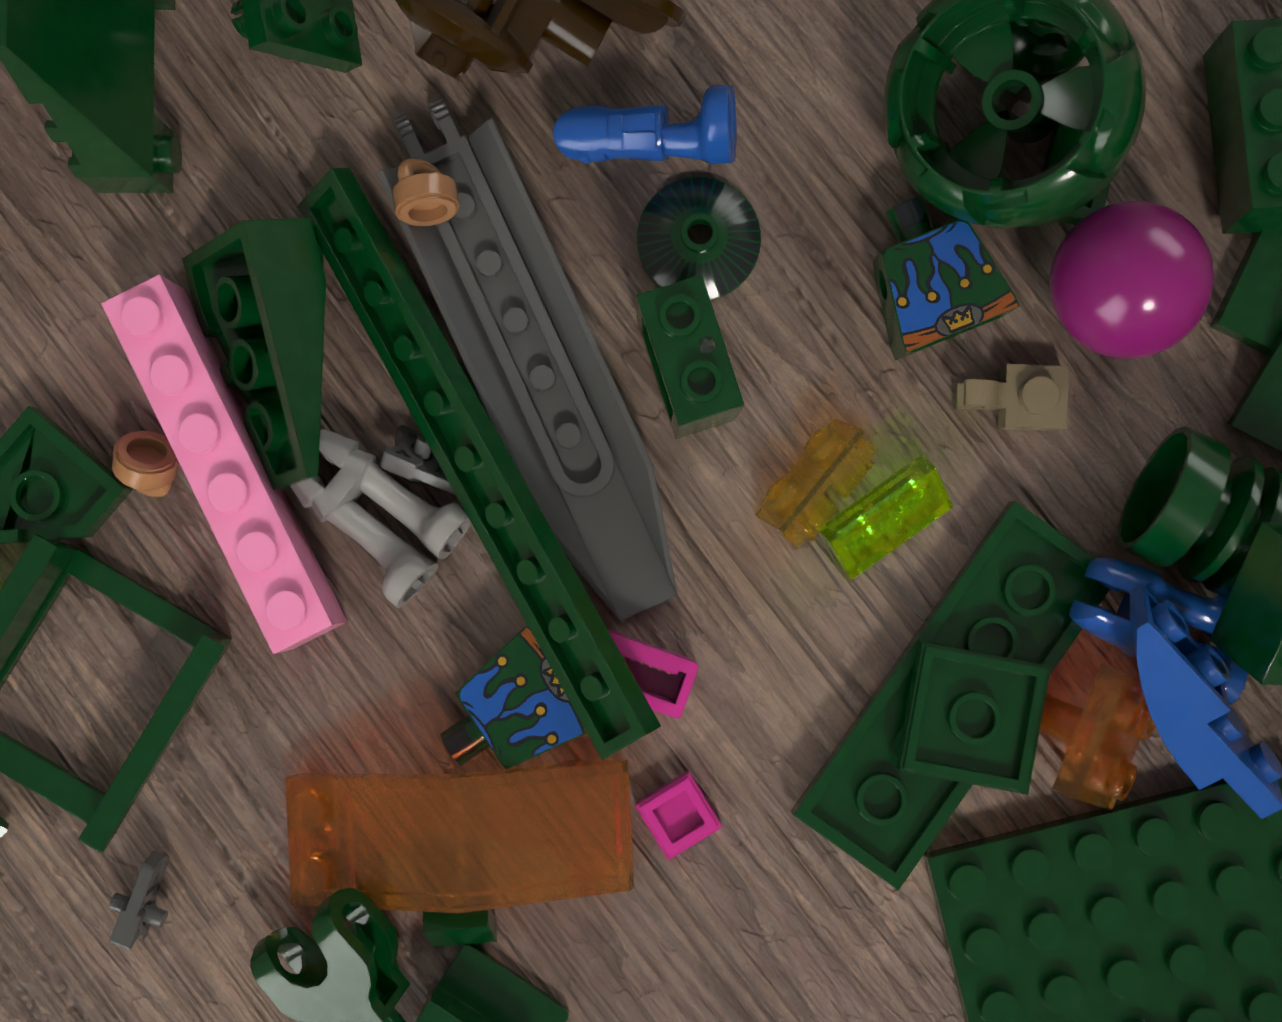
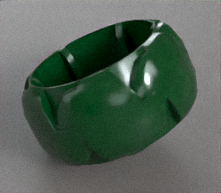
[884,0,1146,229]

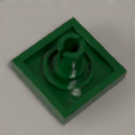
[231,0,362,73]

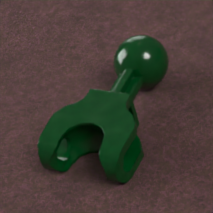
[250,888,410,1022]

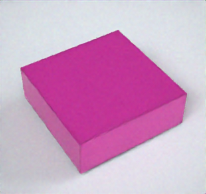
[635,770,722,861]

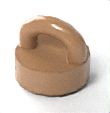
[392,158,460,226]
[112,431,179,497]

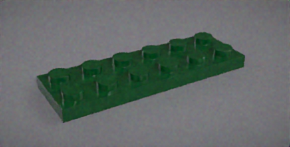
[791,501,1110,890]

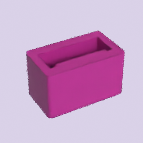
[607,629,698,719]

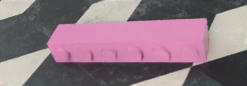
[101,274,348,654]

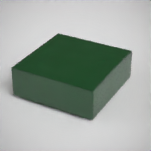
[423,901,497,948]

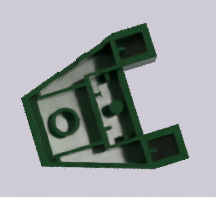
[0,0,182,193]

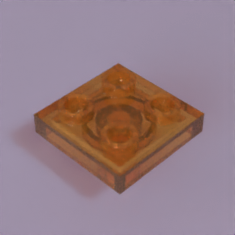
[1039,664,1156,810]

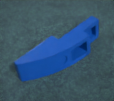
[1130,583,1282,819]

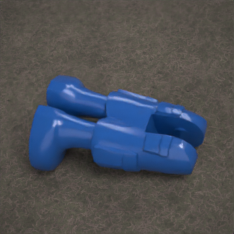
[553,85,737,164]

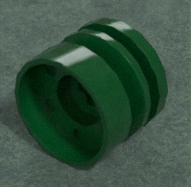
[1117,426,1282,596]

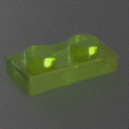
[818,455,953,580]

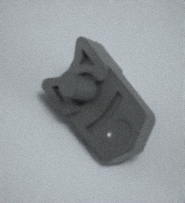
[380,425,455,494]
[109,851,169,950]

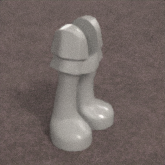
[290,429,472,609]

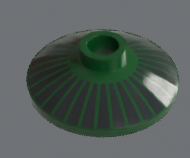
[637,177,761,300]

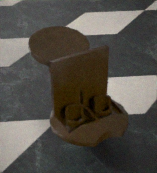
[396,0,686,81]

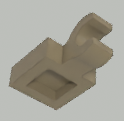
[955,364,1069,431]

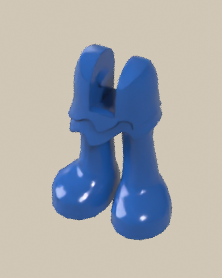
[1069,557,1248,705]

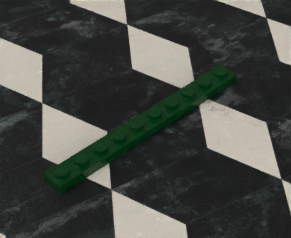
[297,168,661,760]

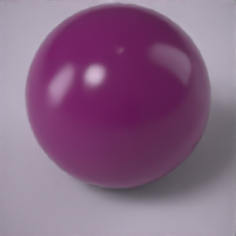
[1049,201,1214,359]

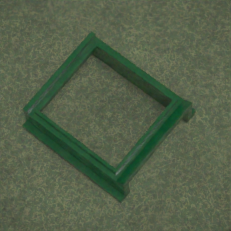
[0,534,232,853]

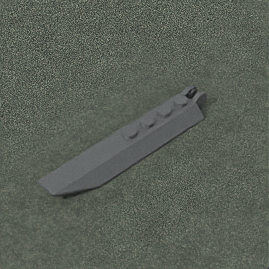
[376,97,678,622]

